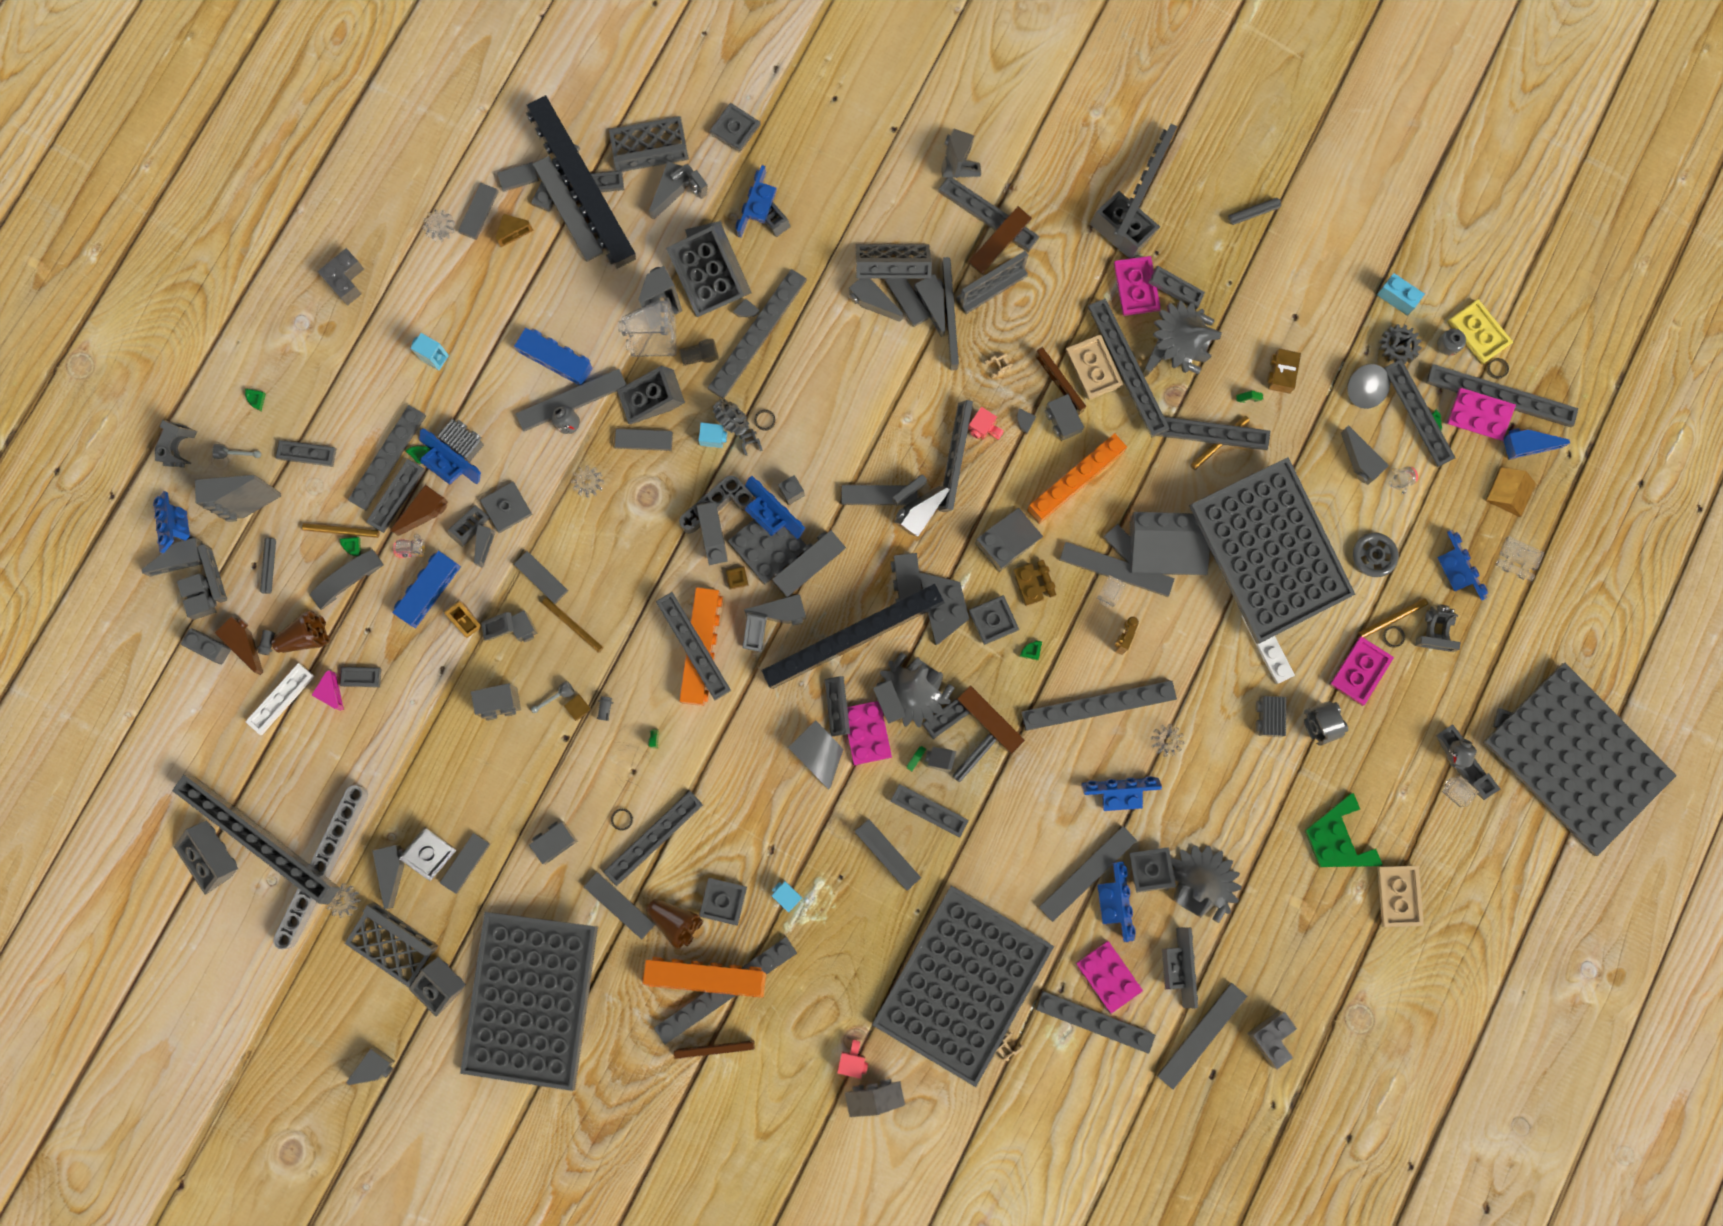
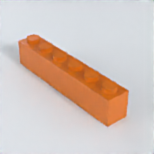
[1027,433,1127,524]
[680,587,723,706]
[643,957,766,998]

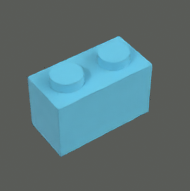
[1377,273,1425,316]
[411,333,449,371]

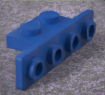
[735,165,777,238]
[419,428,481,485]
[745,476,805,539]
[153,491,190,554]
[1437,530,1488,600]
[1081,776,1162,811]
[1098,862,1136,942]

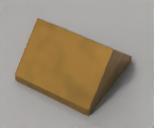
[1486,467,1536,517]

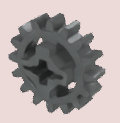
[1379,324,1422,365]
[712,399,749,436]

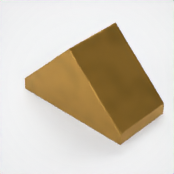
[495,214,534,247]
[443,600,482,638]

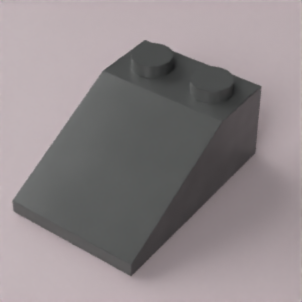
[617,366,685,425]
[975,508,1043,573]

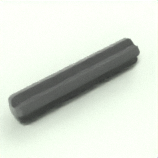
[1228,198,1281,225]
[260,538,276,594]
[953,734,996,782]

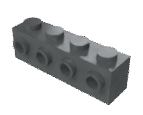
[772,530,846,598]

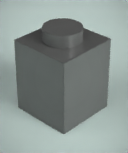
[778,475,805,505]
[512,610,538,642]

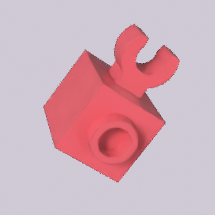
[968,407,1004,440]
[837,1040,868,1079]

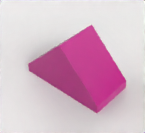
[312,671,344,711]

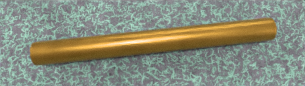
[1191,416,1250,470]
[302,523,380,538]
[542,598,604,653]
[1358,598,1429,638]

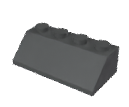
[638,266,682,328]

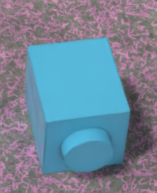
[699,423,728,448]
[772,881,803,912]

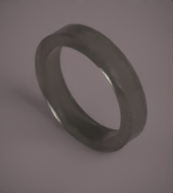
[1487,358,1509,379]
[754,409,776,431]
[1382,626,1405,648]
[611,809,633,831]

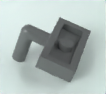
[670,164,708,199]

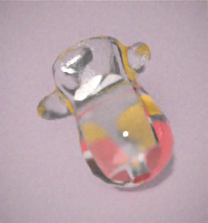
[1389,466,1418,494]
[393,534,425,558]

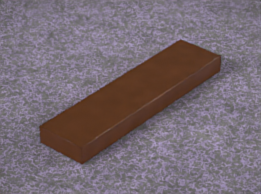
[968,206,1032,275]
[1035,346,1086,415]
[957,685,1025,754]
[674,1040,755,1059]

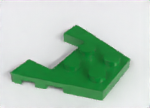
[1305,793,1383,867]

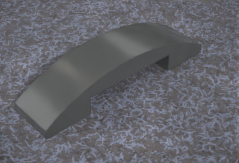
[310,549,384,610]
[1436,724,1501,800]

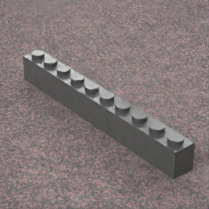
[172,775,341,905]

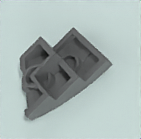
[788,720,844,790]

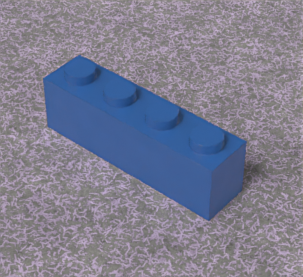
[514,327,593,386]
[392,550,461,629]

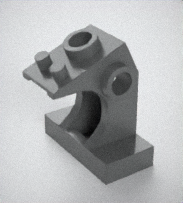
[155,420,197,468]
[1415,604,1461,652]

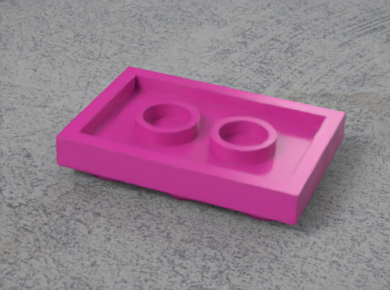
[1114,256,1161,316]
[1446,388,1516,441]
[1329,636,1394,706]
[847,701,892,766]
[1076,941,1143,1014]

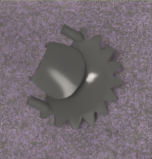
[1153,301,1222,374]
[876,652,955,728]
[1165,845,1242,923]

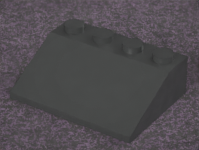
[666,223,752,317]
[195,475,281,522]
[1130,512,1210,575]

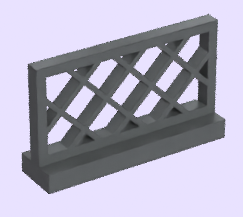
[609,116,689,172]
[856,244,932,278]
[956,251,1028,314]
[345,902,438,988]

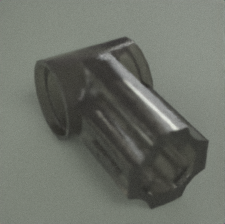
[679,339,719,366]

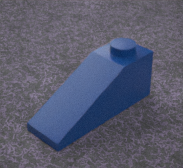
[1503,429,1570,460]

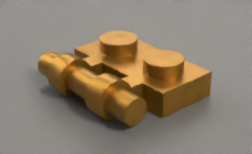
[1013,560,1057,606]
[1114,616,1139,655]

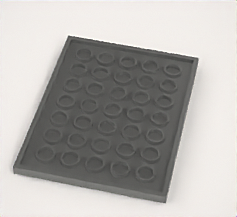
[1189,457,1356,644]
[1483,663,1677,856]
[872,886,1054,1087]
[460,912,598,1091]

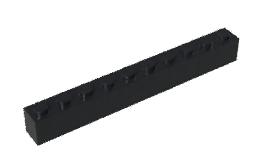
[526,95,636,269]
[761,584,945,689]

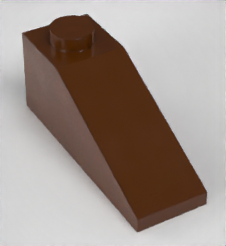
[391,485,448,536]
[215,616,263,675]

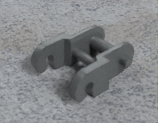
[739,429,763,456]

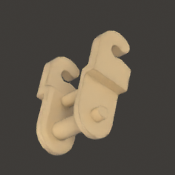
[985,354,1013,378]
[996,1032,1024,1062]

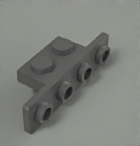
[1162,927,1198,1009]

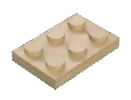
[1066,334,1123,400]
[1377,866,1424,927]

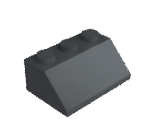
[1090,191,1160,259]
[174,820,239,895]

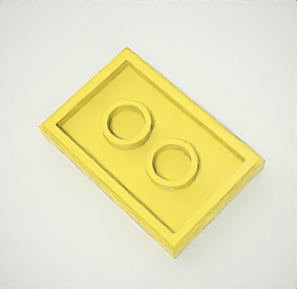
[1447,299,1513,365]

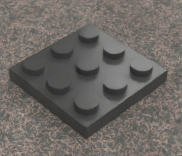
[728,519,807,585]

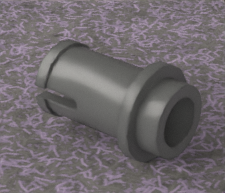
[256,630,276,655]
[597,696,614,721]

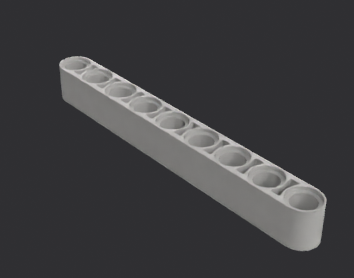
[273,785,368,949]

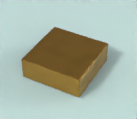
[726,566,749,590]
[564,694,592,721]

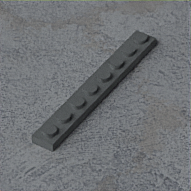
[1112,124,1177,247]
[708,269,807,400]
[1088,298,1169,438]
[1426,364,1579,427]
[1021,680,1177,731]
[654,937,797,1045]

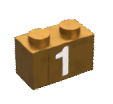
[1267,348,1301,394]

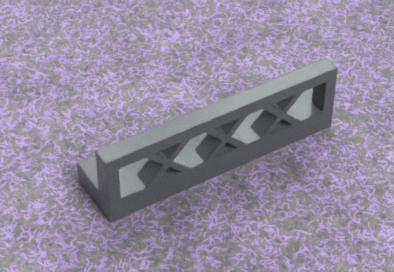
[854,819,921,891]

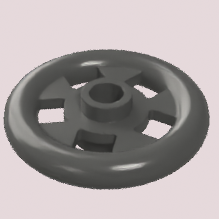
[1353,533,1399,577]

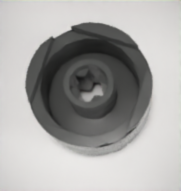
[1304,701,1349,746]

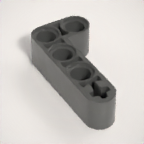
[679,476,753,534]

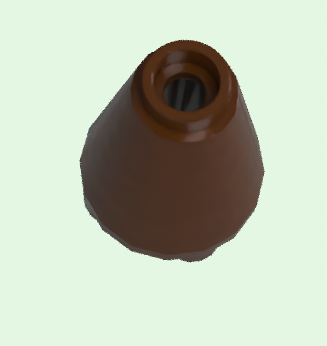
[271,611,330,653]
[646,899,704,949]

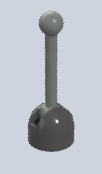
[212,444,261,459]
[531,680,575,713]

